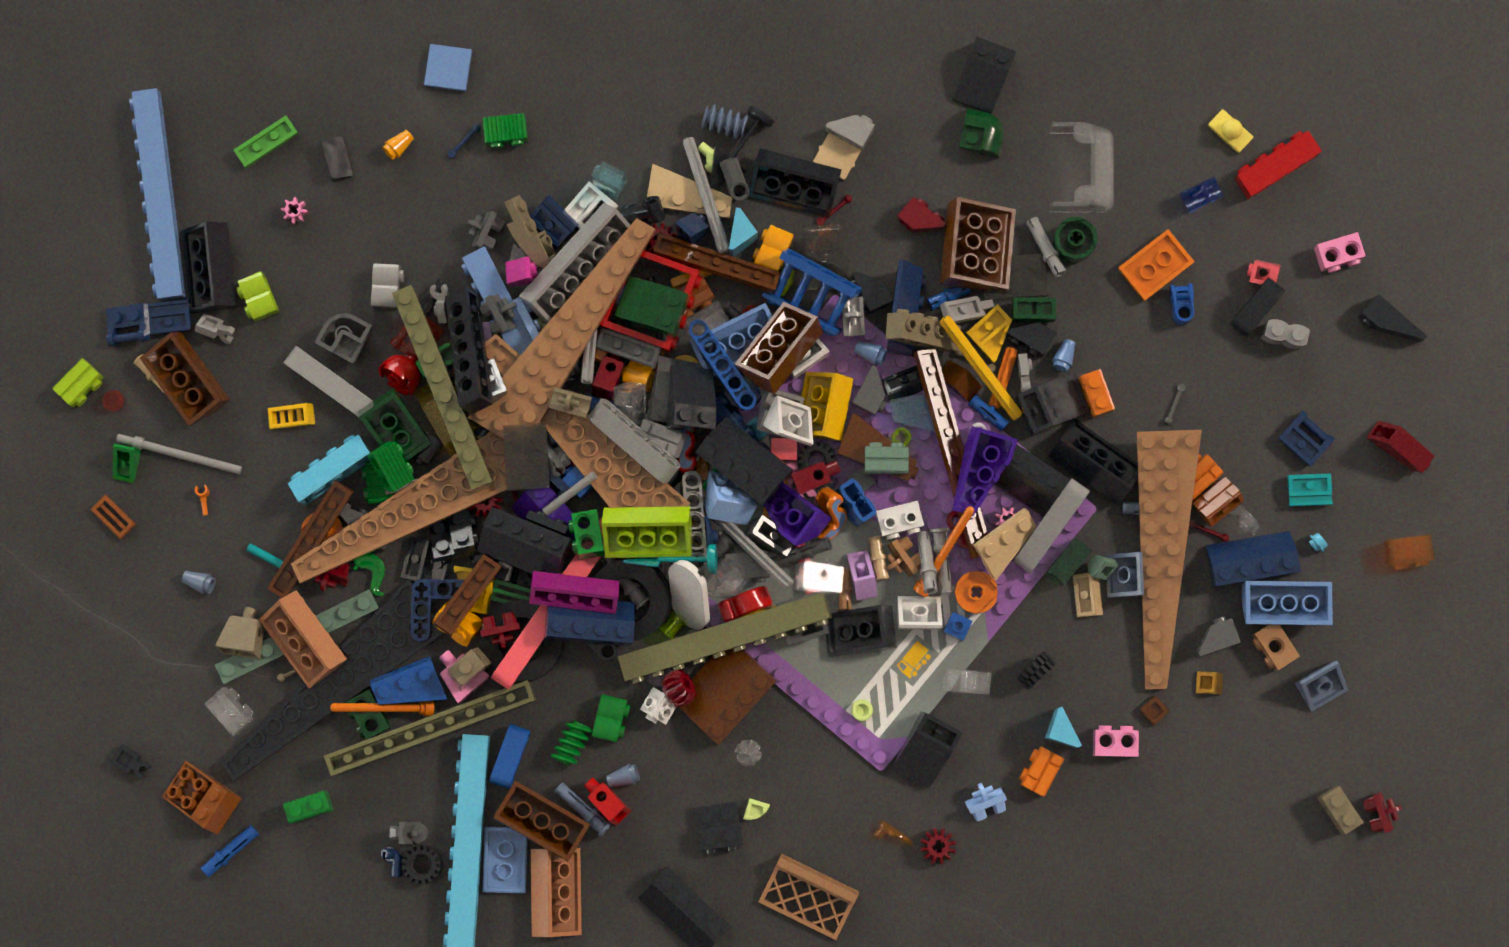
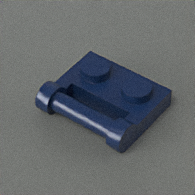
[106,303,150,346]
[1278,411,1335,467]

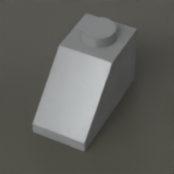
[825,115,875,151]

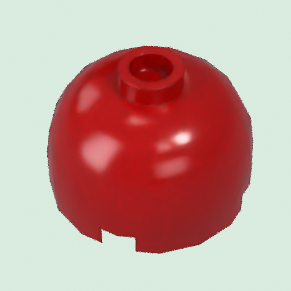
[378,354,421,395]

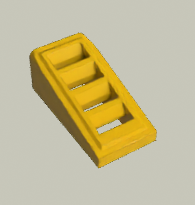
[267,403,315,429]

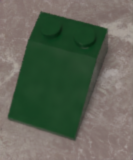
[615,276,690,338]
[358,387,431,462]

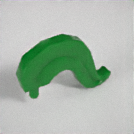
[353,553,385,596]

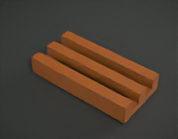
[90,494,137,540]

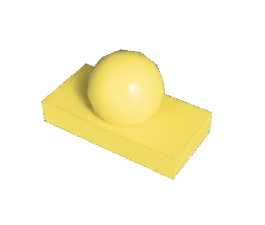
[1207,109,1253,154]

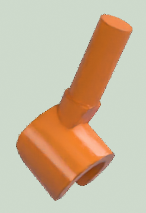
[195,485,210,515]

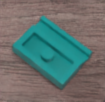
[1287,474,1333,507]

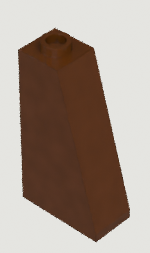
[837,413,919,483]

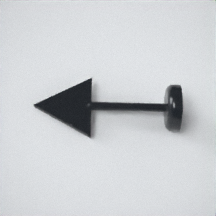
[710,105,775,188]

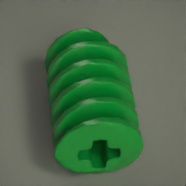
[551,719,593,767]

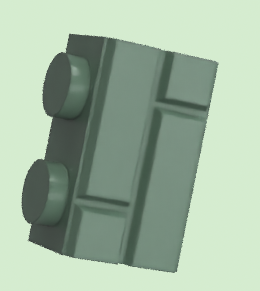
[864,442,909,474]

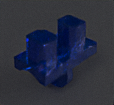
[1180,176,1224,212]

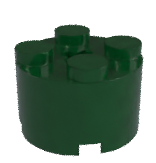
[1053,217,1098,263]

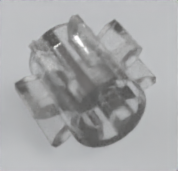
[734,740,762,766]

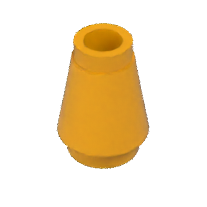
[382,130,414,160]

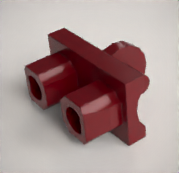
[314,563,349,592]
[480,612,521,649]
[1363,792,1402,833]

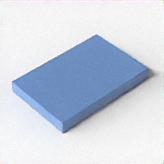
[483,827,528,893]

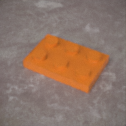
[1118,229,1194,301]

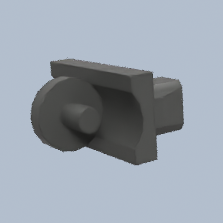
[466,211,505,250]
[480,294,517,334]
[389,822,429,844]

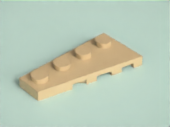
[647,164,733,219]

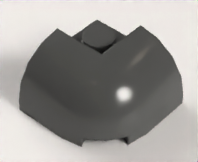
[314,313,373,364]

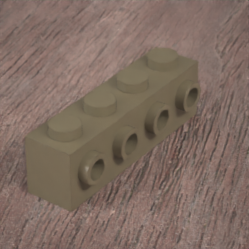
[886,309,961,352]

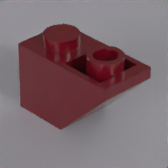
[896,197,946,233]

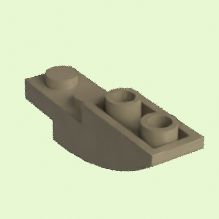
[504,195,557,269]

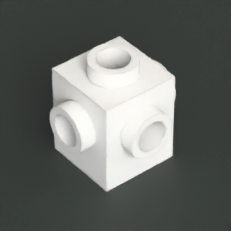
[640,687,676,725]

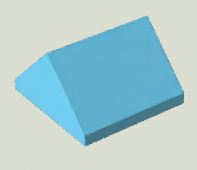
[729,207,758,257]
[1045,707,1082,748]

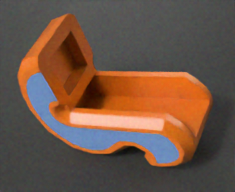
[816,487,847,539]

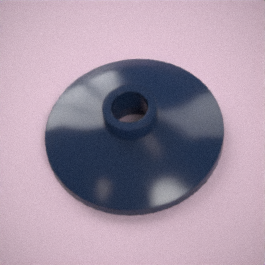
[704,516,718,548]

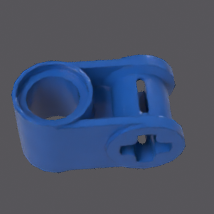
[1169,283,1194,326]

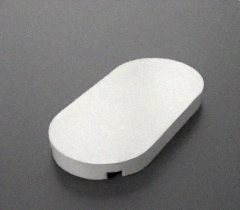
[668,560,710,630]

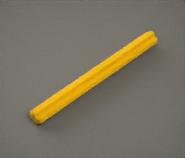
[940,315,1022,420]

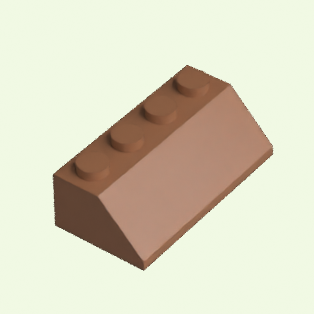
[259,590,347,689]
[531,848,582,937]

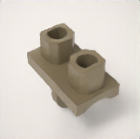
[549,387,592,418]

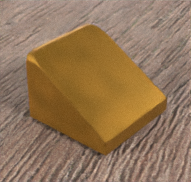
[1196,671,1223,695]

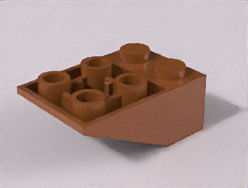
[162,761,242,834]

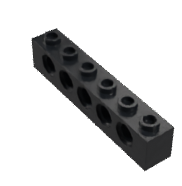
[445,286,493,414]

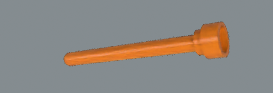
[913,506,974,597]
[330,700,434,716]

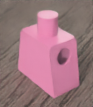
[439,650,491,703]

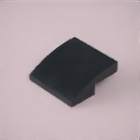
[401,536,452,588]

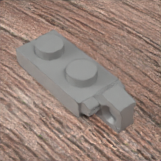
[940,296,995,323]

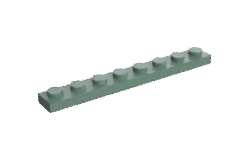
[215,589,379,684]

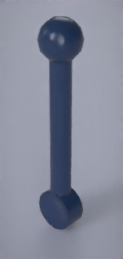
[447,124,481,158]

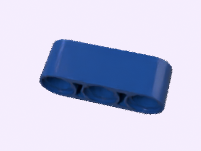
[489,723,531,789]

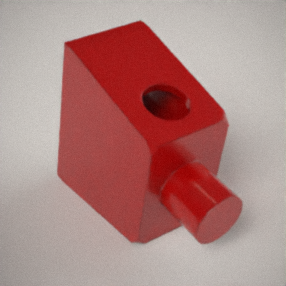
[584,778,632,826]

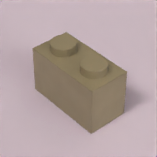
[1317,786,1364,834]

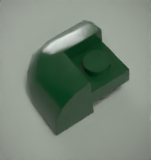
[959,108,1004,158]

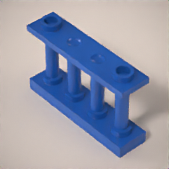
[762,249,862,336]

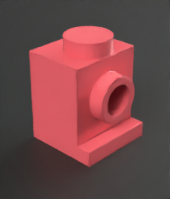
[1247,260,1281,285]

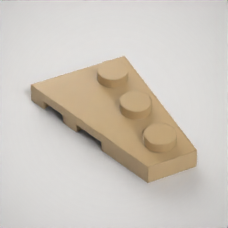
[973,508,1037,581]

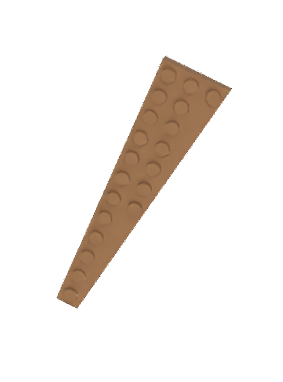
[468,218,656,451]
[485,334,691,508]
[1137,430,1202,689]
[291,431,537,584]

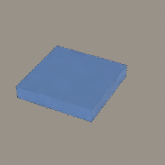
[424,44,472,92]

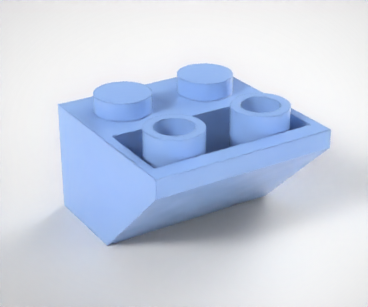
[704,471,757,525]

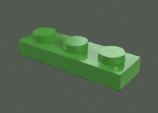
[234,115,299,168]

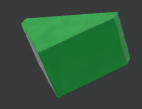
[113,444,141,483]

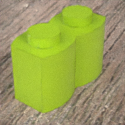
[236,271,279,322]

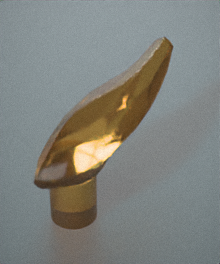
[697,456,710,482]
[873,821,914,846]

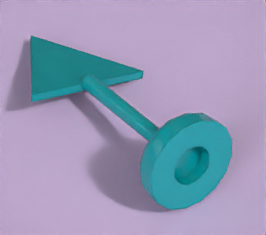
[623,544,717,574]

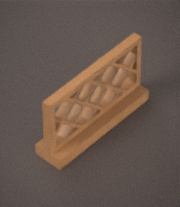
[758,854,859,940]

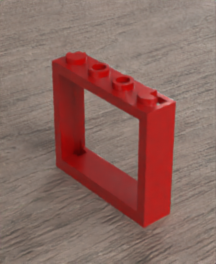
[599,251,702,353]

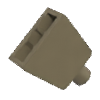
[215,607,264,660]
[447,647,492,691]

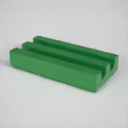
[491,579,530,604]

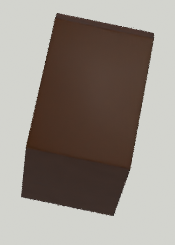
[941,360,982,403]

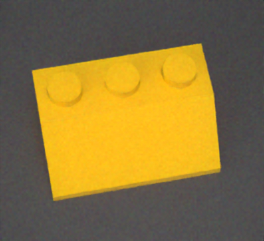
[801,371,853,441]

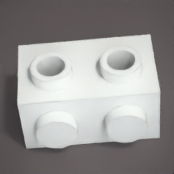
[876,501,924,540]

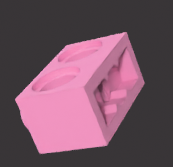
[1314,232,1366,273]
[1093,726,1139,757]

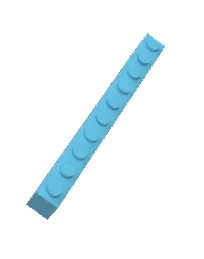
[443,734,490,947]

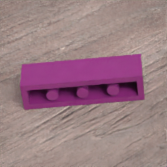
[529,571,619,614]

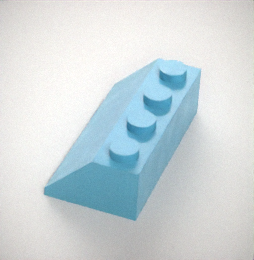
[288,434,371,506]

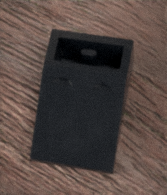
[1015,373,1091,436]
[891,711,963,789]

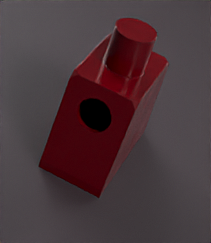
[592,354,624,401]
[790,460,841,494]

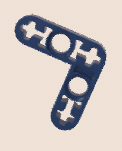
[411,579,464,642]

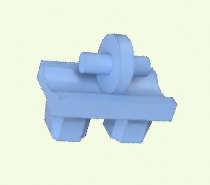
[965,783,1007,821]

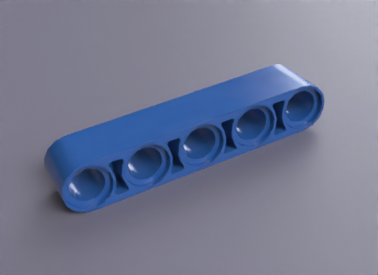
[689,320,756,412]

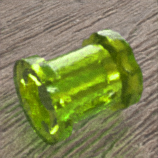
[891,427,911,447]
[658,612,687,640]

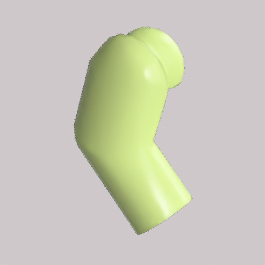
[698,142,714,173]

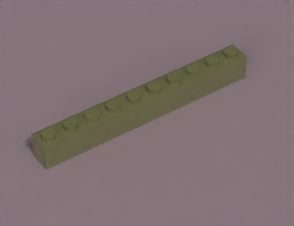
[392,285,494,493]
[618,593,832,684]
[324,680,536,776]

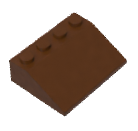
[940,197,1016,291]
[679,649,778,745]

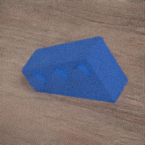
[370,656,447,704]

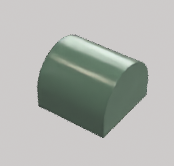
[1088,555,1118,580]

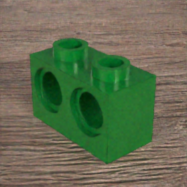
[568,509,605,560]

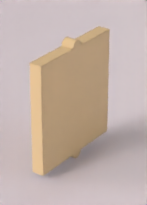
[813,133,861,181]

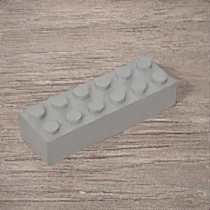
[519,203,630,325]

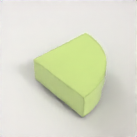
[743,798,770,820]

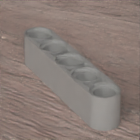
[283,346,373,417]
[588,399,680,484]
[680,471,707,576]
[1012,479,1090,573]

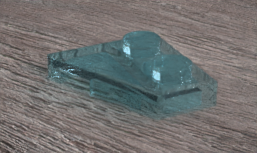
[889,393,935,432]

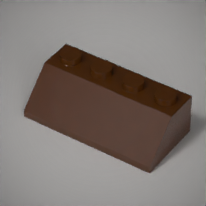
[735,302,823,395]
[140,332,230,426]
[493,781,590,862]

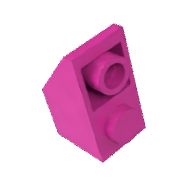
[505,257,537,287]

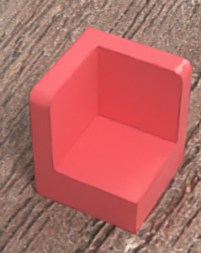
[771,437,798,460]

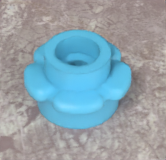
[1309,532,1328,552]

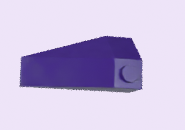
[952,426,1018,516]
[511,478,586,551]
[764,483,831,546]

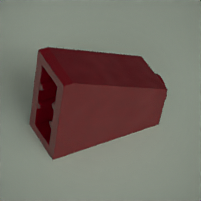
[1366,421,1435,473]

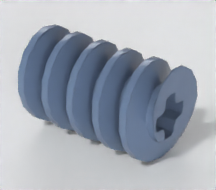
[701,104,748,139]

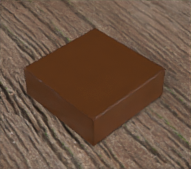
[1139,695,1170,726]

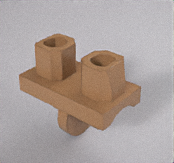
[887,536,921,577]

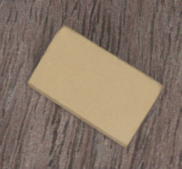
[1073,573,1103,617]

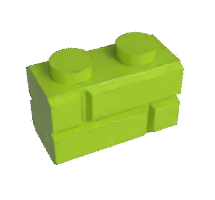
[52,358,104,408]

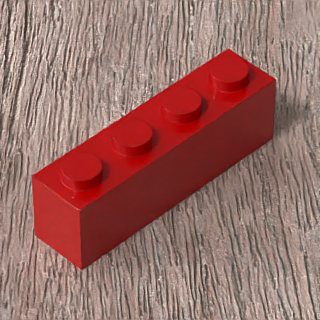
[1234,130,1322,200]

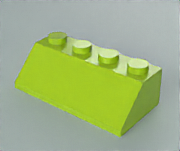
[601,506,692,558]

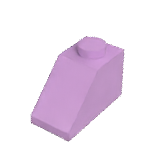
[847,550,878,600]

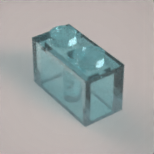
[591,161,627,199]

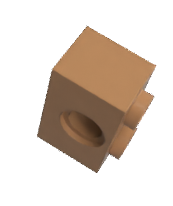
[1252,625,1300,671]

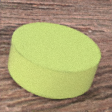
[851,699,873,721]

